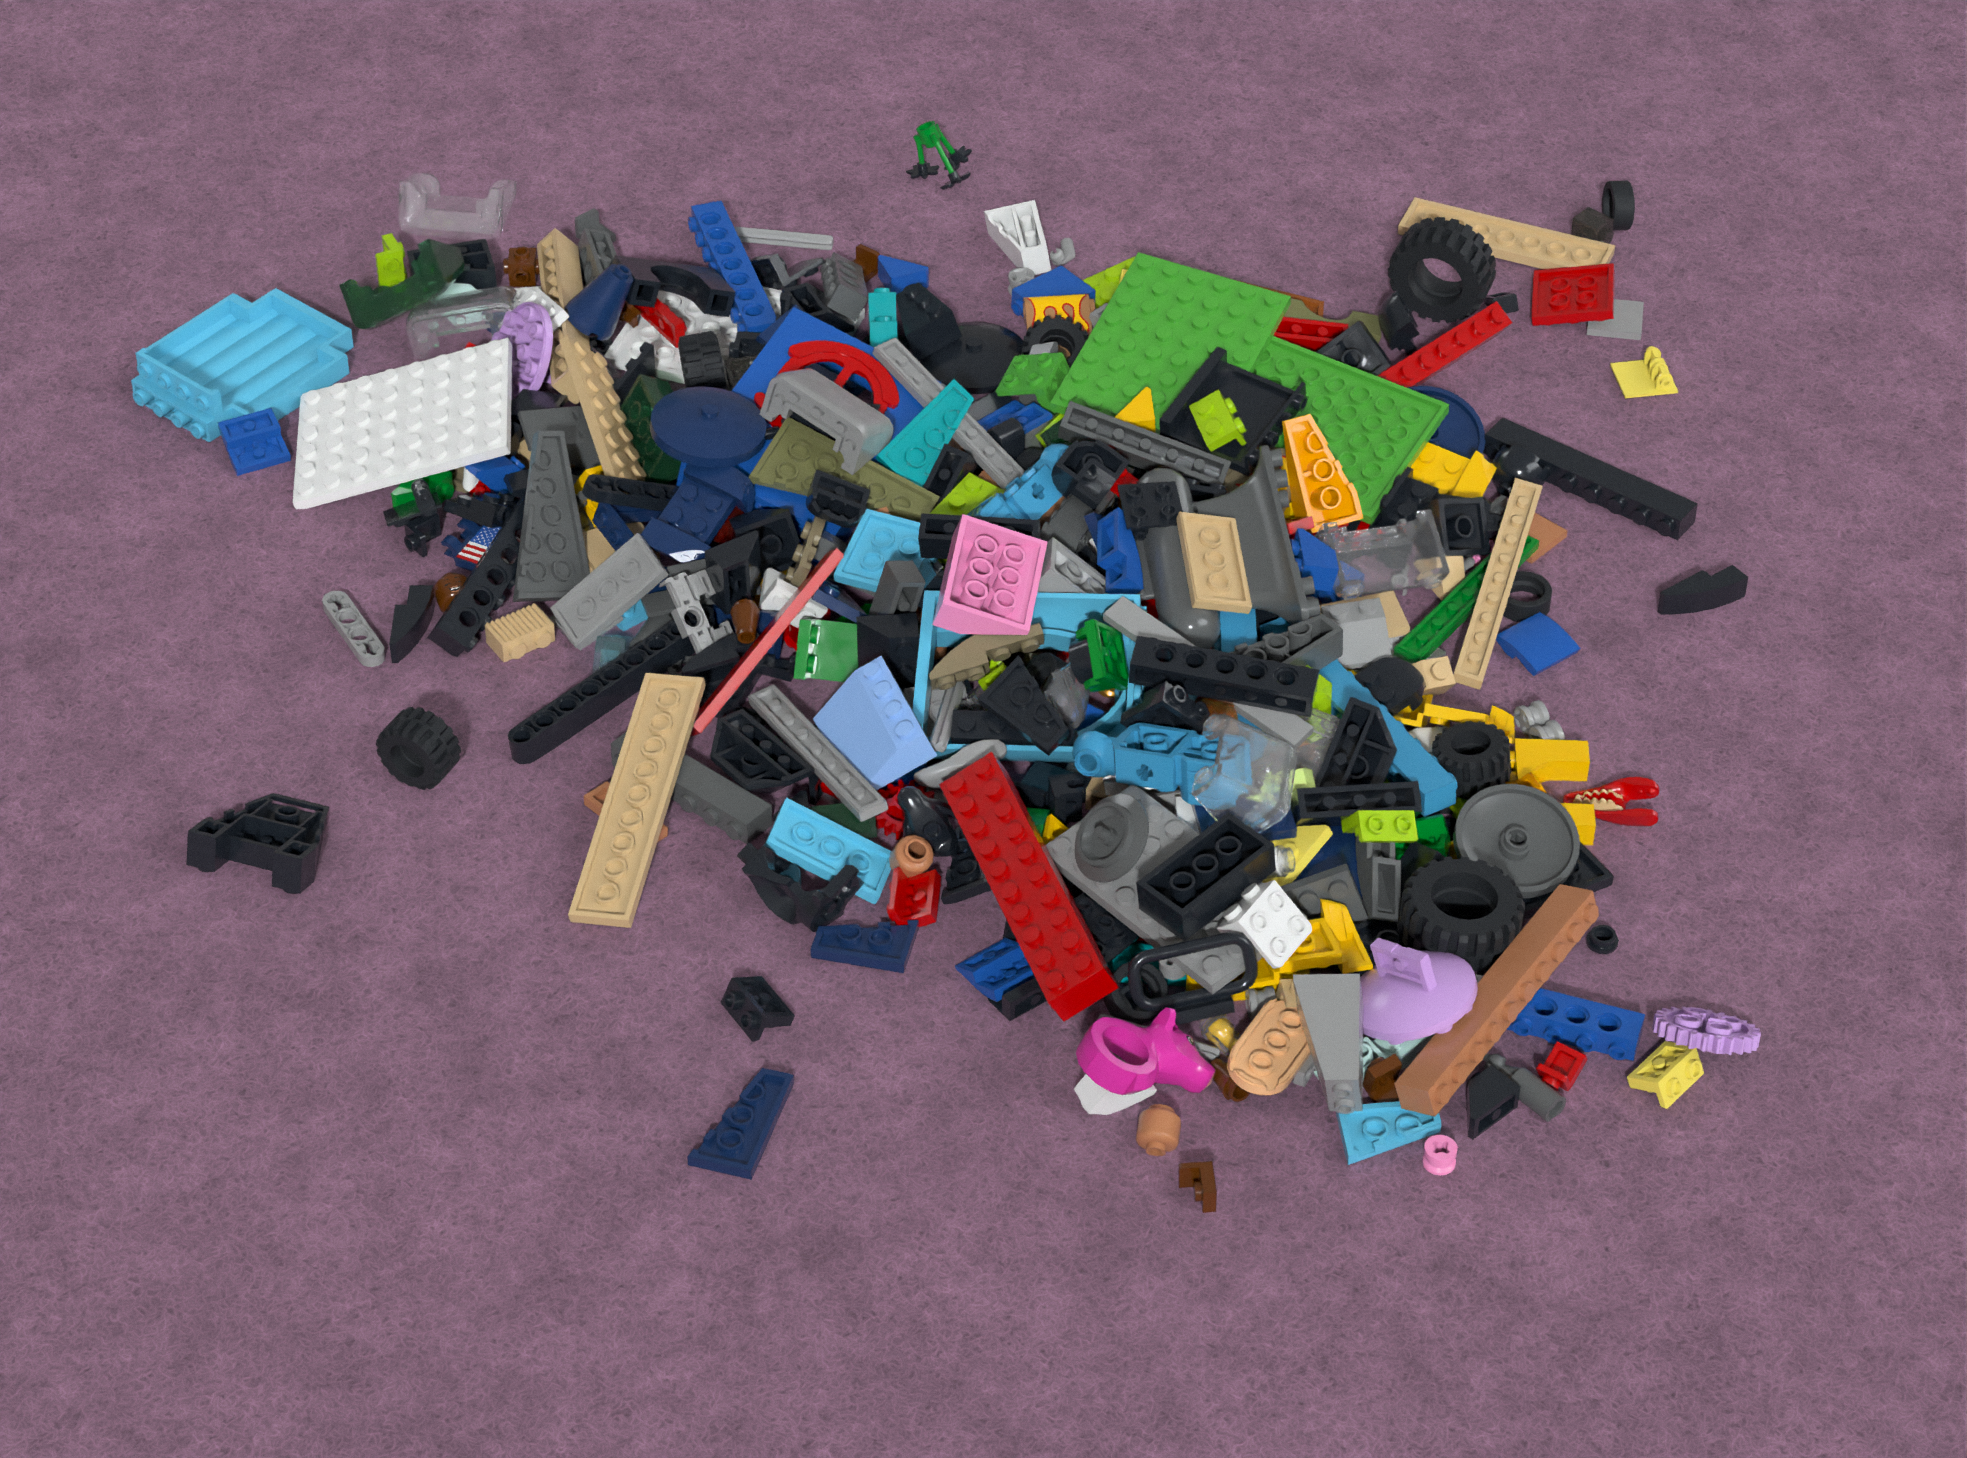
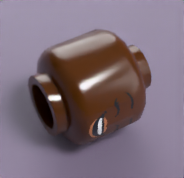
[434,573,475,613]

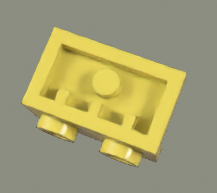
[1627,1041,1704,1109]

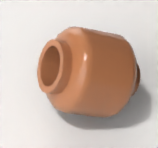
[889,835,934,877]
[1136,1104,1181,1156]

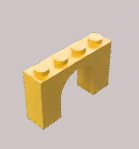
[1509,738,1596,845]

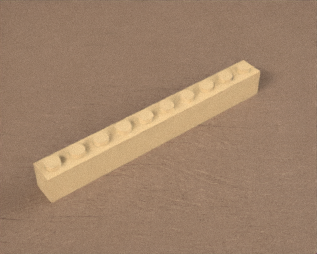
[537,228,591,405]

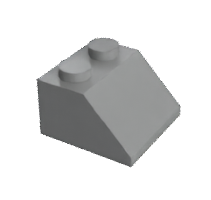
[1321,598,1392,670]

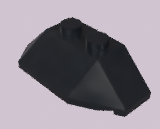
[1315,697,1398,787]
[710,709,815,794]

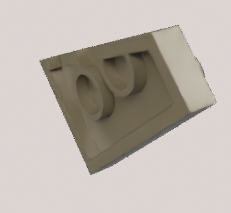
[784,516,826,588]

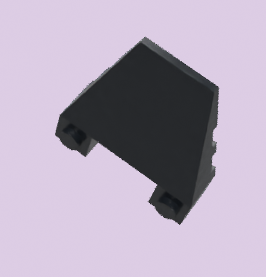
[186,793,329,894]

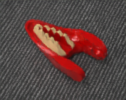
[1563,777,1660,826]

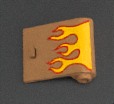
[1023,294,1095,359]

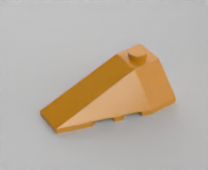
[1282,414,1363,533]

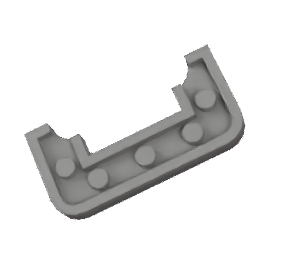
[759,368,894,475]

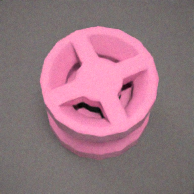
[1422,1135,1458,1176]

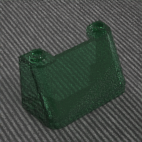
[339,239,464,330]

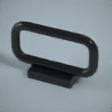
[1127,932,1258,1025]

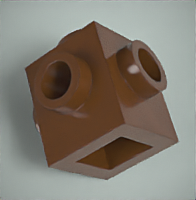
[503,247,540,287]

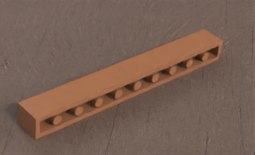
[1394,884,1599,1117]

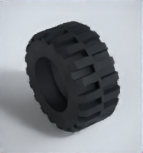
[1388,217,1496,323]
[1398,856,1525,974]

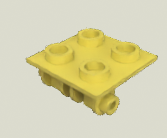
[1610,346,1678,399]

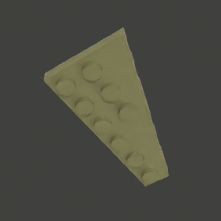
[749,417,940,522]

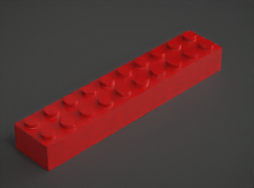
[939,751,1119,1022]

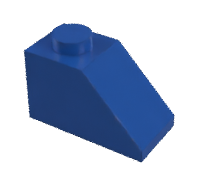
[463,456,526,494]

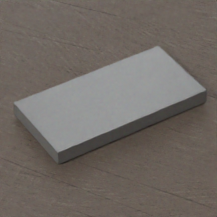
[550,533,669,651]

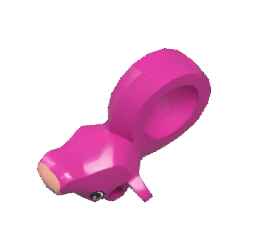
[1076,1008,1216,1095]

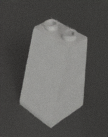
[1293,974,1364,1114]

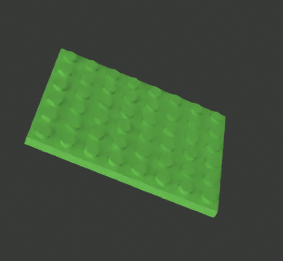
[1050,252,1291,434]
[1253,336,1449,525]

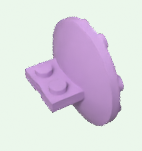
[491,302,553,400]
[1360,938,1478,1045]

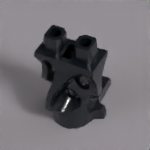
[737,842,864,932]

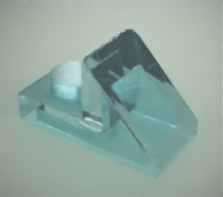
[592,634,633,674]

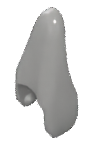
[914,739,1007,788]

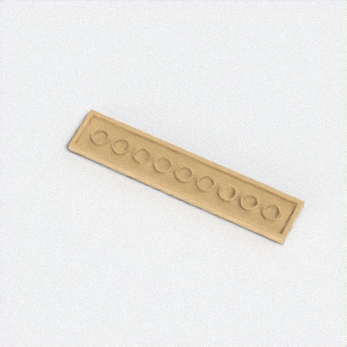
[568,673,706,928]

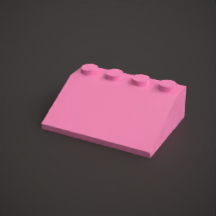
[932,514,1048,635]

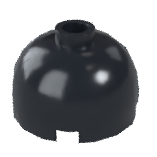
[1492,444,1549,498]

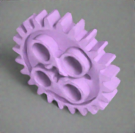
[1652,1007,1761,1055]

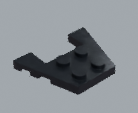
[699,654,796,726]

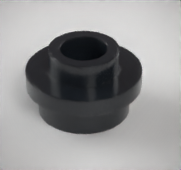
[1586,925,1619,954]

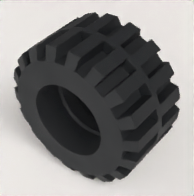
[1021,315,1088,368]
[678,331,727,390]
[376,707,461,790]
[1432,721,1511,798]

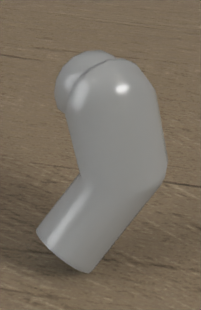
[1050,238,1076,266]

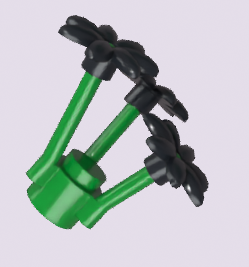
[906,121,972,190]

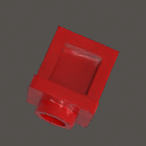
[1536,1041,1588,1091]

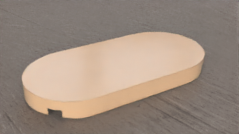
[1227,998,1311,1095]

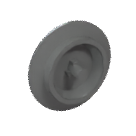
[1075,794,1149,883]

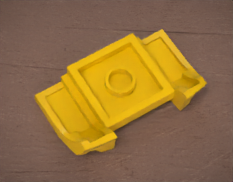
[1411,442,1497,498]
[1393,695,1515,744]
[1241,899,1373,989]

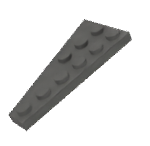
[513,431,590,602]

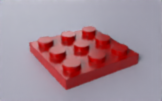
[1532,263,1615,326]

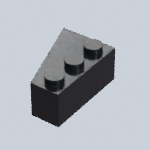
[407,239,498,294]

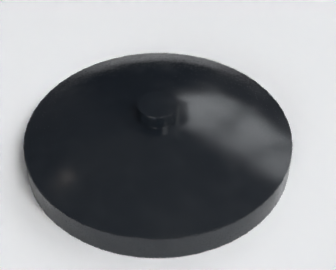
[920,322,1023,394]

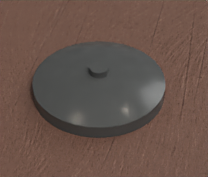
[1453,784,1580,898]

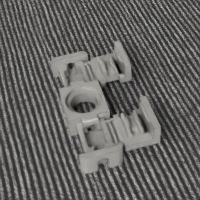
[659,569,734,654]

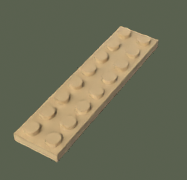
[1398,197,1615,269]
[559,334,646,494]

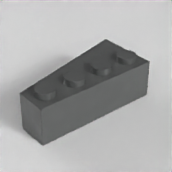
[1230,614,1343,670]

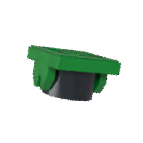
[1068,619,1129,692]

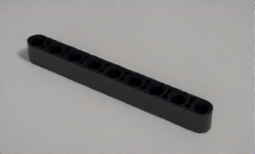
[508,604,716,764]

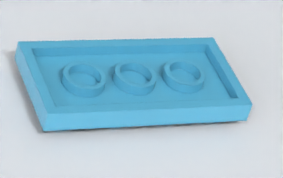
[764,797,891,904]

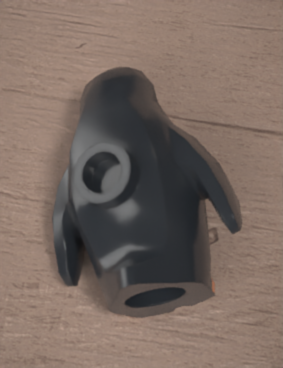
[897,786,958,857]

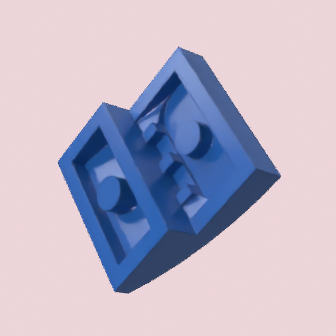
[977,400,1052,435]
[218,408,291,476]
[1496,612,1581,676]
[955,938,1035,1002]

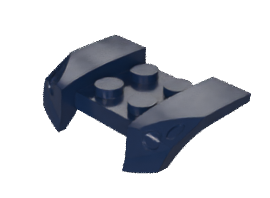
[640,464,756,563]

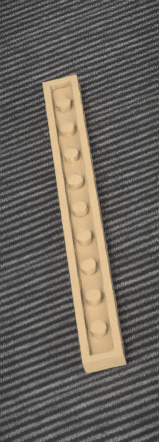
[1453,478,1543,690]

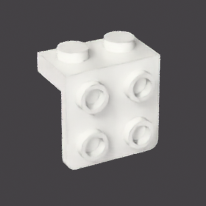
[759,568,828,628]
[1217,880,1312,969]

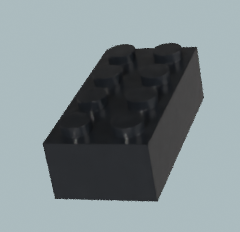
[1136,812,1276,942]

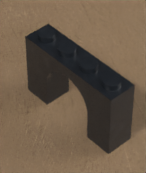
[612,255,735,317]

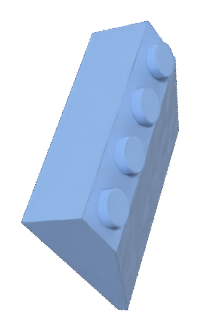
[813,656,937,791]

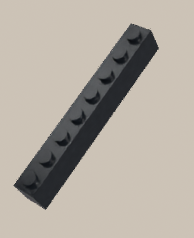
[1483,418,1698,540]

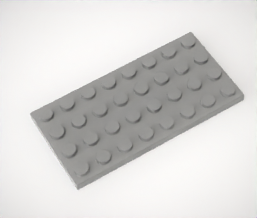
[1046,785,1307,994]

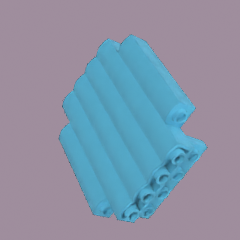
[131,288,354,442]

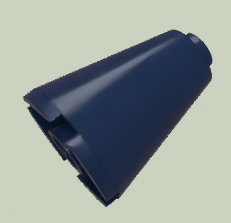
[565,264,633,341]

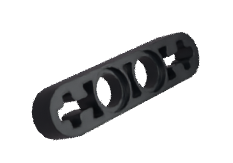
[582,474,679,512]

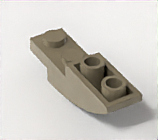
[929,623,1044,690]

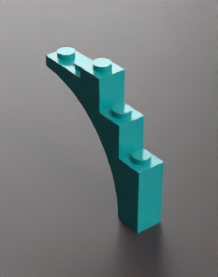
[868,288,898,404]

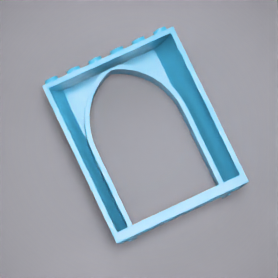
[912,590,1147,763]

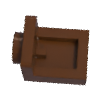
[1363,1054,1402,1103]

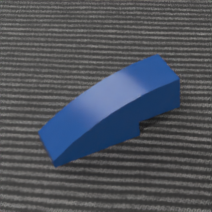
[1097,507,1144,594]

